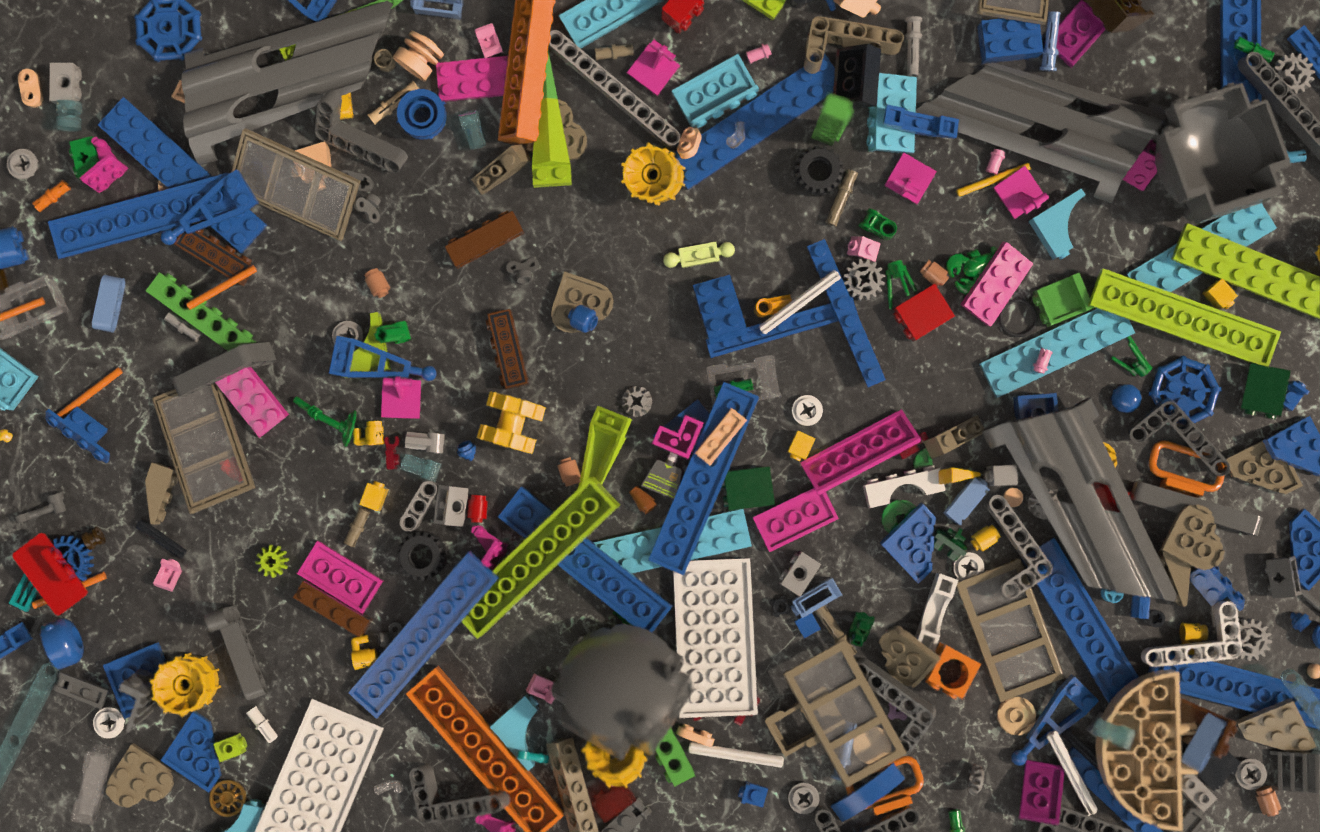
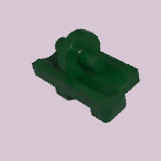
[934,527,967,561]
[847,612,875,647]

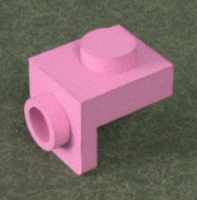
[475,23,503,58]
[847,236,880,262]
[153,559,182,592]
[526,673,555,704]

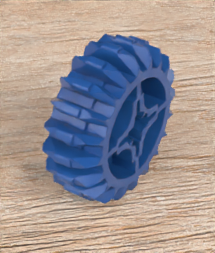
[52,536,94,581]

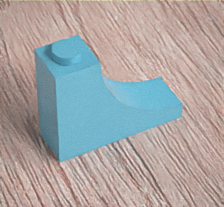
[1029,188,1085,260]
[490,694,539,771]
[221,799,267,832]

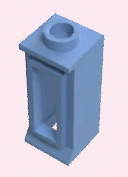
[411,0,463,20]
[943,477,990,526]
[790,577,842,618]

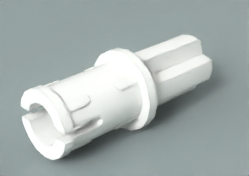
[246,706,278,743]

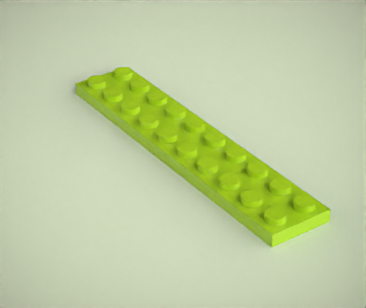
[1171,223,1320,320]
[1088,269,1281,366]

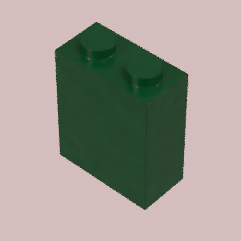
[1240,363,1291,420]
[721,467,775,511]

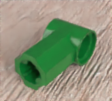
[374,321,412,344]

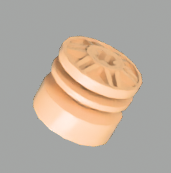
[392,30,444,81]

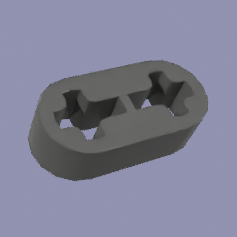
[337,170,374,193]

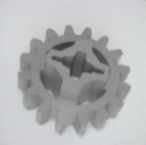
[1273,53,1315,94]
[843,259,885,301]
[1228,618,1272,661]

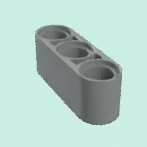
[400,481,438,531]

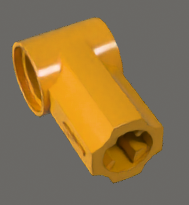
[754,295,792,318]

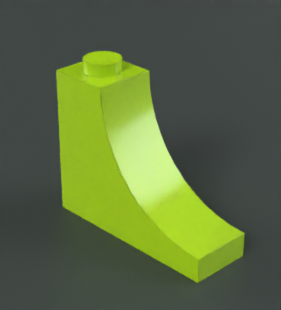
[342,312,391,378]

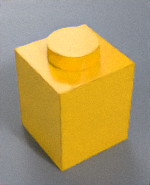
[1202,278,1238,310]
[787,431,815,462]
[359,481,389,511]

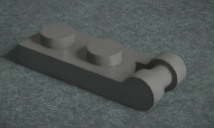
[52,671,110,709]
[599,797,652,832]

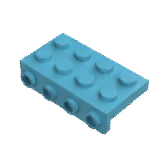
[672,54,759,128]
[866,73,917,154]
[0,348,39,411]

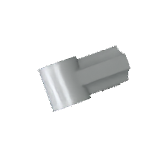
[405,432,445,453]

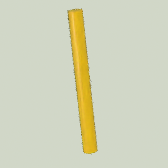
[956,163,1030,197]

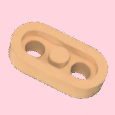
[18,69,43,108]
[677,127,702,159]
[676,724,715,747]

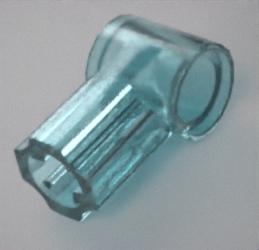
[458,109,486,150]
[401,454,442,482]
[1093,718,1137,750]

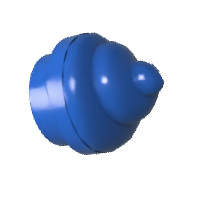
[457,440,476,461]
[1290,612,1312,632]

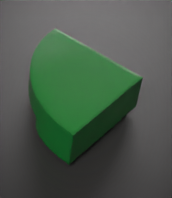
[913,448,933,469]

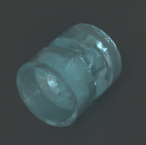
[56,100,82,132]

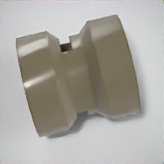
[374,49,396,72]

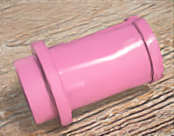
[746,44,771,64]
[986,149,1005,174]
[1033,348,1053,374]

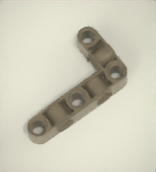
[804,16,904,74]

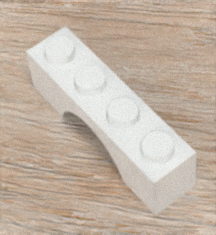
[863,465,946,508]
[915,573,958,653]

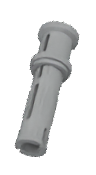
[905,16,922,77]

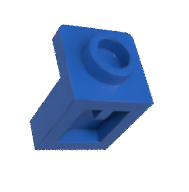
[1283,380,1310,411]
[738,781,768,808]

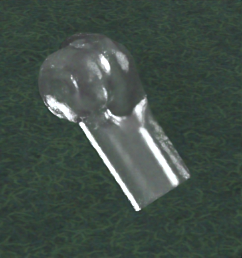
[726,122,745,148]
[374,780,404,795]

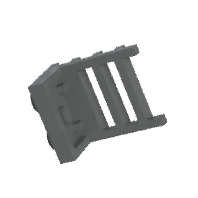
[119,669,157,732]
[1270,750,1320,794]

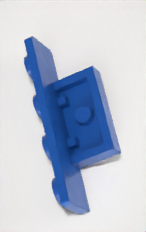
[45,407,110,463]
[1190,566,1245,611]

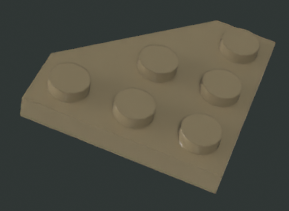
[1226,434,1303,494]
[1236,697,1316,752]

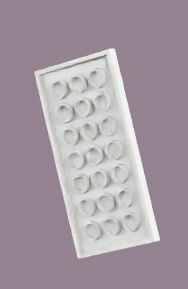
[674,558,758,718]
[255,699,384,832]

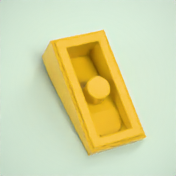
[939,468,981,485]

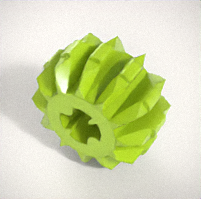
[255,545,289,578]

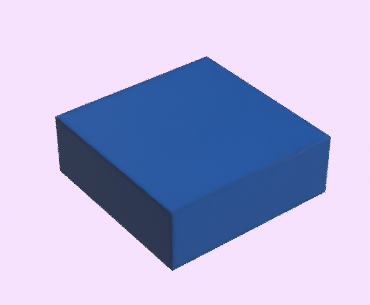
[794,613,821,638]

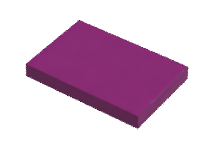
[1043,0,1105,68]
[1019,760,1065,826]

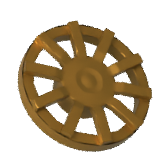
[209,779,246,817]

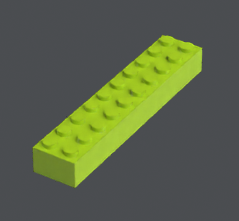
[461,477,620,639]

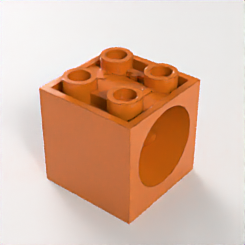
[925,642,981,699]

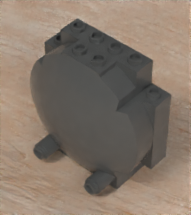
[1155,83,1292,224]
[551,624,694,760]

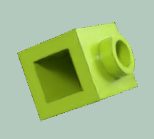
[214,733,247,762]

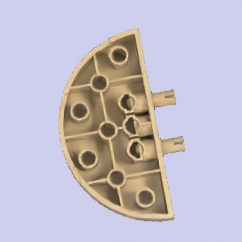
[1096,669,1198,831]

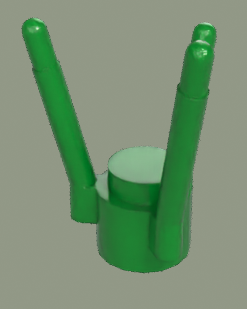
[885,260,917,309]
[1111,336,1152,377]

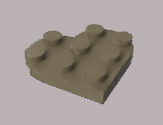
[526,99,587,161]
[551,272,614,333]
[1160,505,1225,570]
[879,626,941,688]
[106,743,174,808]

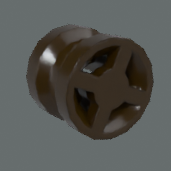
[82,526,106,550]

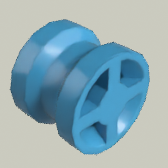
[1100,588,1124,603]

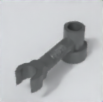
[15,492,67,524]

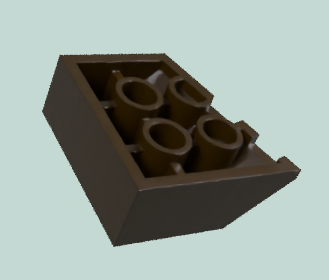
[1083,0,1155,33]

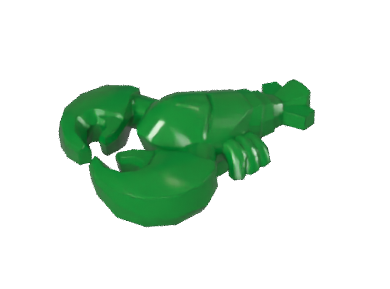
[946,246,998,295]

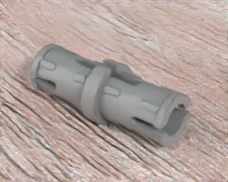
[165,311,203,342]

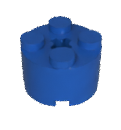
[0,226,29,269]

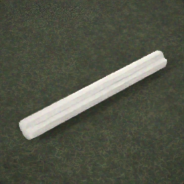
[759,270,841,334]
[1047,730,1097,815]
[688,742,784,768]

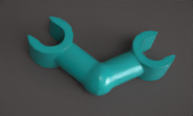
[517,751,549,763]

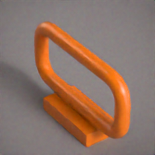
[1149,440,1225,498]
[846,756,924,815]

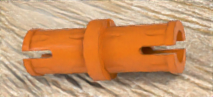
[32,180,71,212]

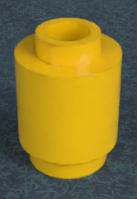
[970,525,1001,552]

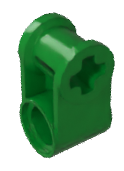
[859,208,897,240]

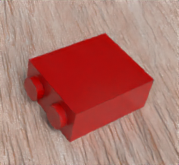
[893,284,955,342]

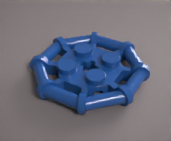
[134,0,203,62]
[1149,355,1221,425]

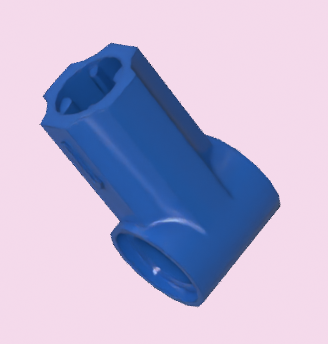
[1131,595,1150,619]

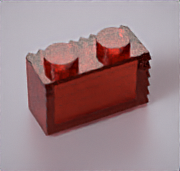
[591,784,637,823]

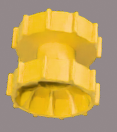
[621,143,685,206]
[477,391,546,454]
[150,653,221,716]
[583,741,647,788]

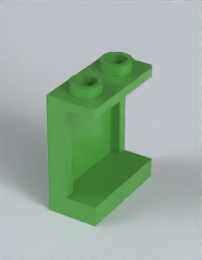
[1032,273,1094,327]

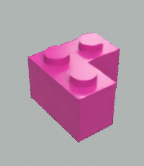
[652,415,703,459]

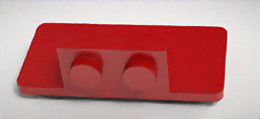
[12,533,88,615]

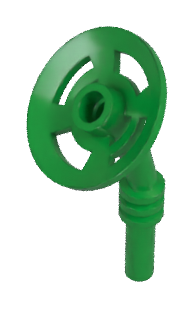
[293,397,357,448]

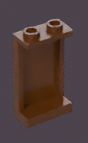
[1180,698,1238,758]

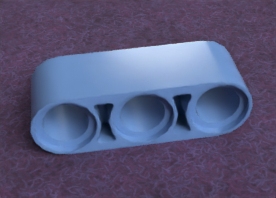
[92,275,125,332]
[1181,713,1228,772]

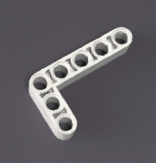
[1141,601,1242,667]

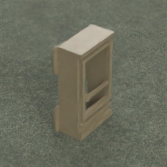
[765,686,845,757]

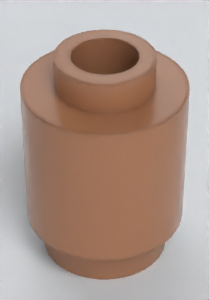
[920,260,949,286]
[364,268,390,298]
[557,457,581,487]
[1255,786,1281,817]

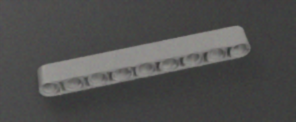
[548,30,680,149]

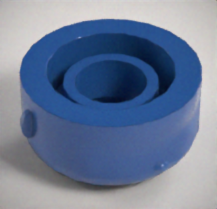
[397,89,447,139]
[41,618,84,670]

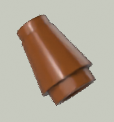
[629,486,657,515]

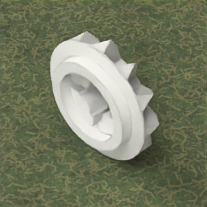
[792,395,823,426]
[953,552,984,580]
[93,707,125,738]

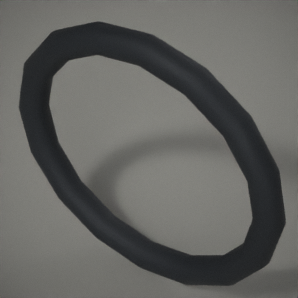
[999,298,1038,338]

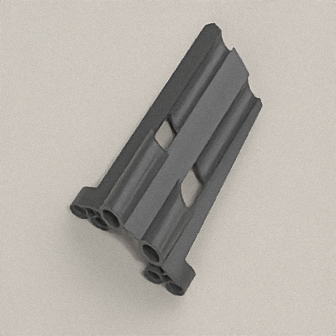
[181,1,393,165]
[916,62,1169,203]
[982,398,1177,602]

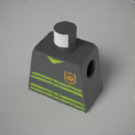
[641,452,682,499]

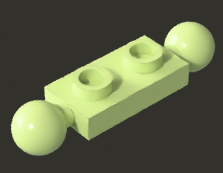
[663,242,735,268]

